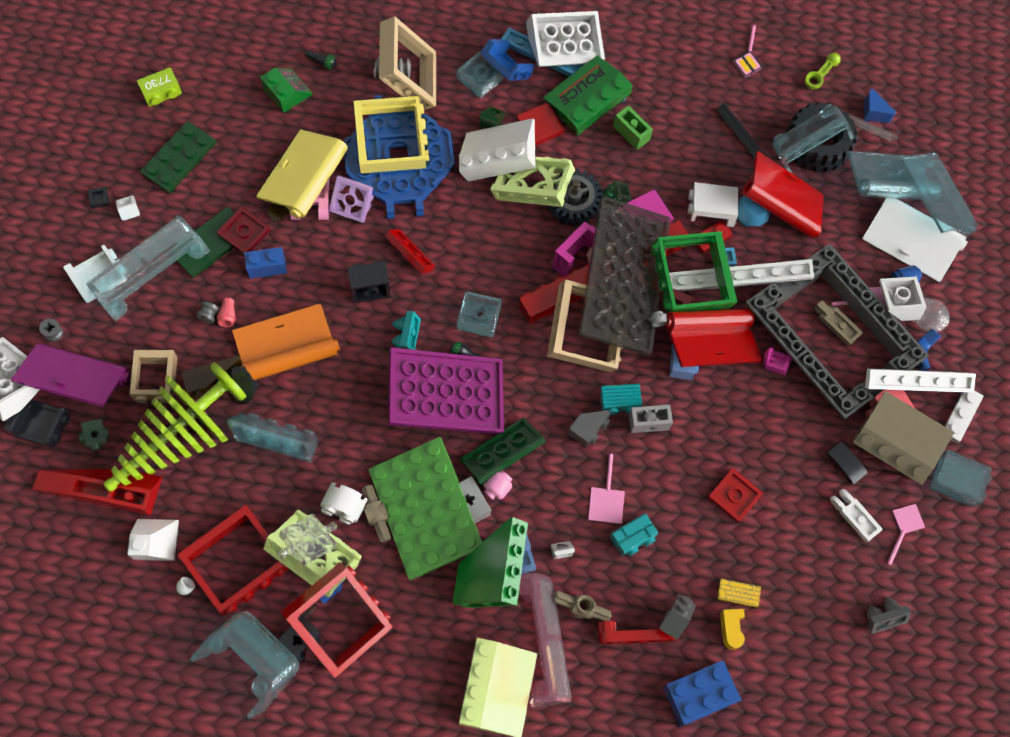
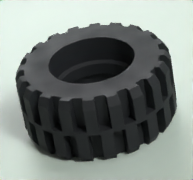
[785,102,858,173]

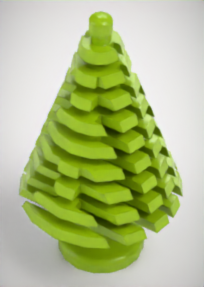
[104,362,246,492]

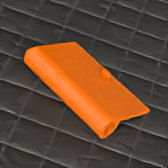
[232,303,340,380]

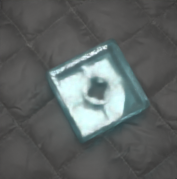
[457,51,504,98]
[457,291,502,337]

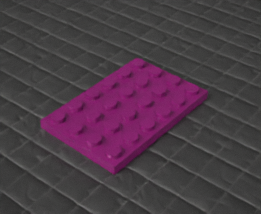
[388,347,504,434]

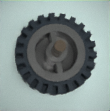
[547,168,603,226]

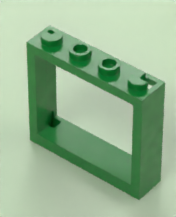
[651,231,737,313]

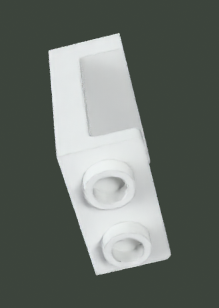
[688,182,738,227]
[63,245,127,303]

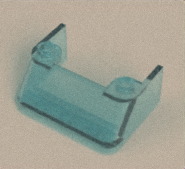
[772,104,854,174]
[190,611,299,719]

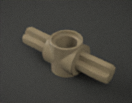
[362,485,391,542]
[554,591,612,621]

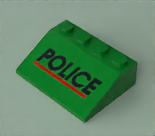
[543,55,632,136]

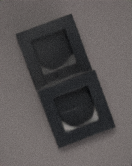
[825,441,868,484]

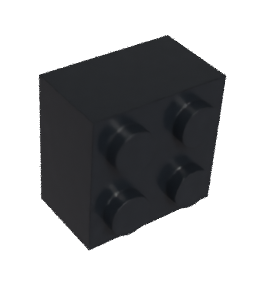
[348,261,391,303]

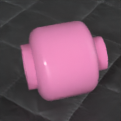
[483,471,512,500]

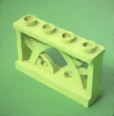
[490,157,575,207]
[264,510,361,598]

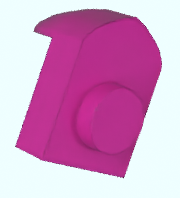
[763,348,792,375]

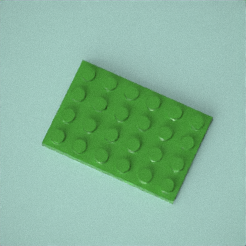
[368,437,482,580]

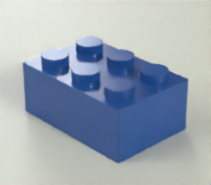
[663,661,741,727]

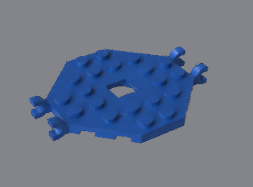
[343,95,455,219]

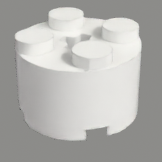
[320,482,367,525]

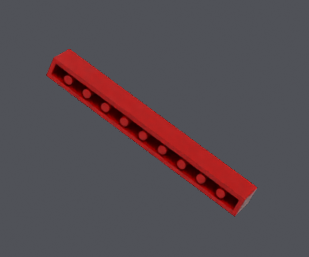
[519,220,688,324]

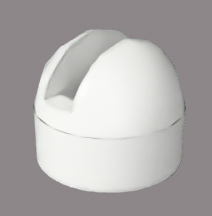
[176,577,195,595]

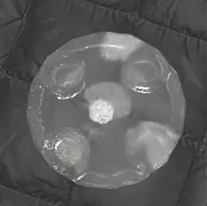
[913,298,950,332]

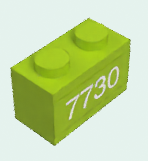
[137,67,182,107]

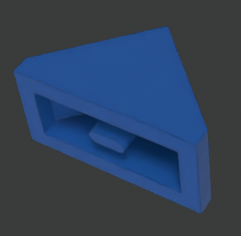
[864,88,896,123]

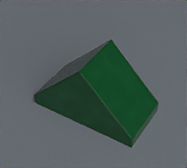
[480,106,506,130]

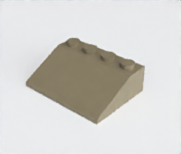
[853,391,954,485]

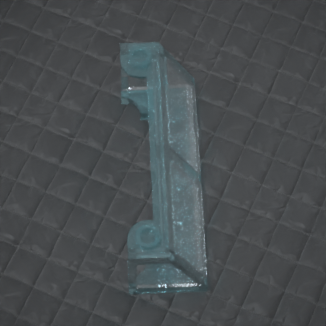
[85,215,210,321]

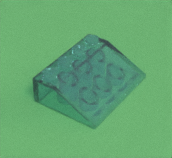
[227,413,319,463]

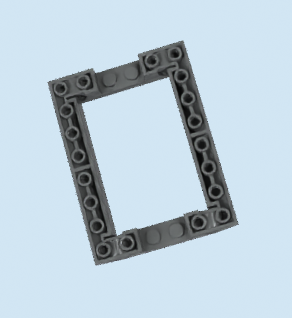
[745,244,929,419]

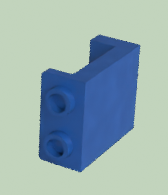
[480,39,535,81]

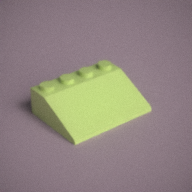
[459,638,537,737]

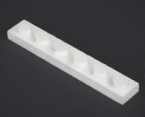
[865,368,976,393]

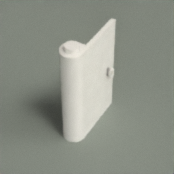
[862,194,968,282]

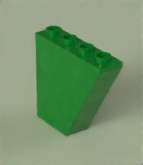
[453,517,528,608]

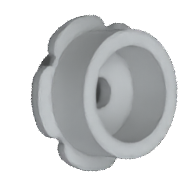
[649,311,667,327]

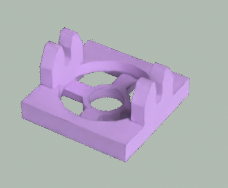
[329,176,374,223]

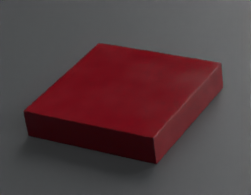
[217,207,271,256]

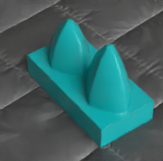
[391,311,421,350]

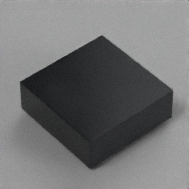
[88,187,110,209]

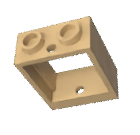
[130,350,177,403]

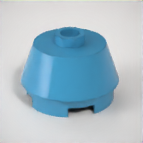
[737,196,770,227]

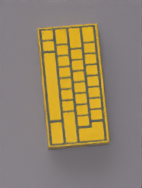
[717,579,761,608]

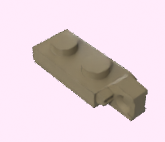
[814,301,862,347]

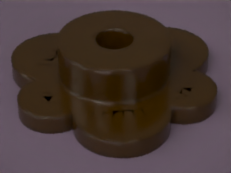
[267,203,289,222]

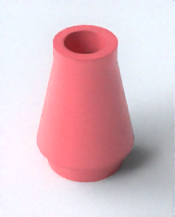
[216,298,236,328]

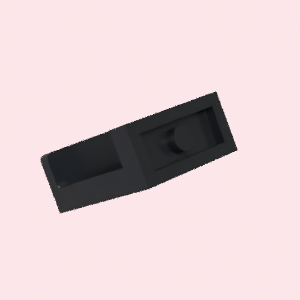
[4,399,71,449]

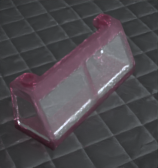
[518,573,572,709]

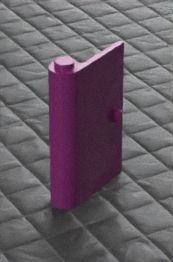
[11,343,131,407]

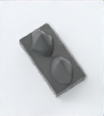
[867,597,911,634]

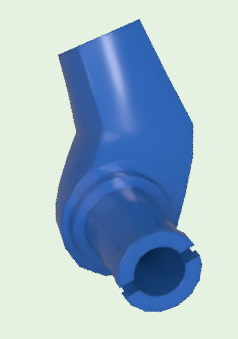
[917,328,942,371]

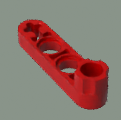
[598,621,679,644]

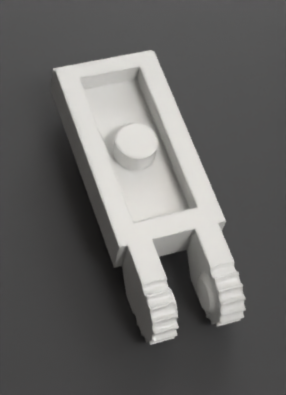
[830,489,883,543]

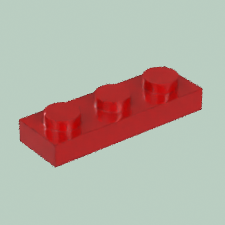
[385,229,435,274]

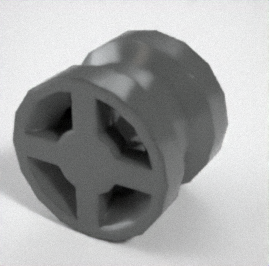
[196,301,220,324]
[39,318,63,342]

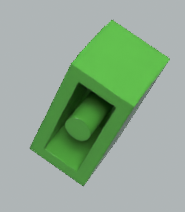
[613,105,653,150]

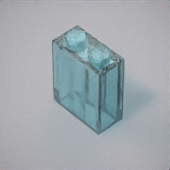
[929,449,992,507]

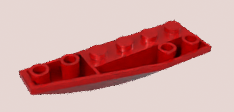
[32,468,162,516]

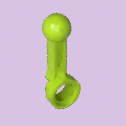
[805,53,841,90]

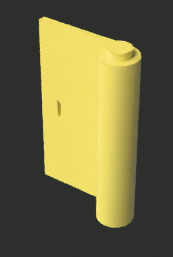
[256,129,348,219]

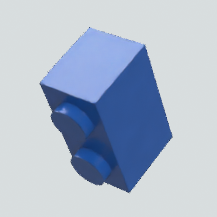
[244,247,287,279]

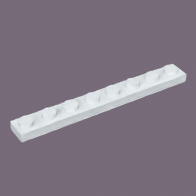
[669,259,814,292]

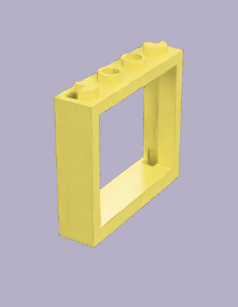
[354,96,429,174]

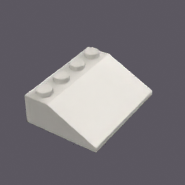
[526,11,605,67]
[459,119,535,181]
[0,337,39,421]

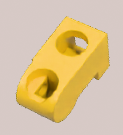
[720,609,745,650]

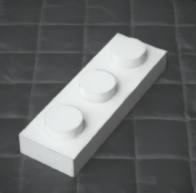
[945,391,984,444]

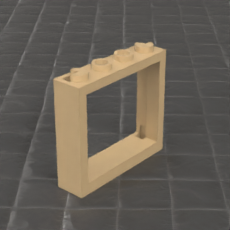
[379,16,436,110]
[547,280,629,372]

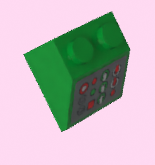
[260,68,312,113]

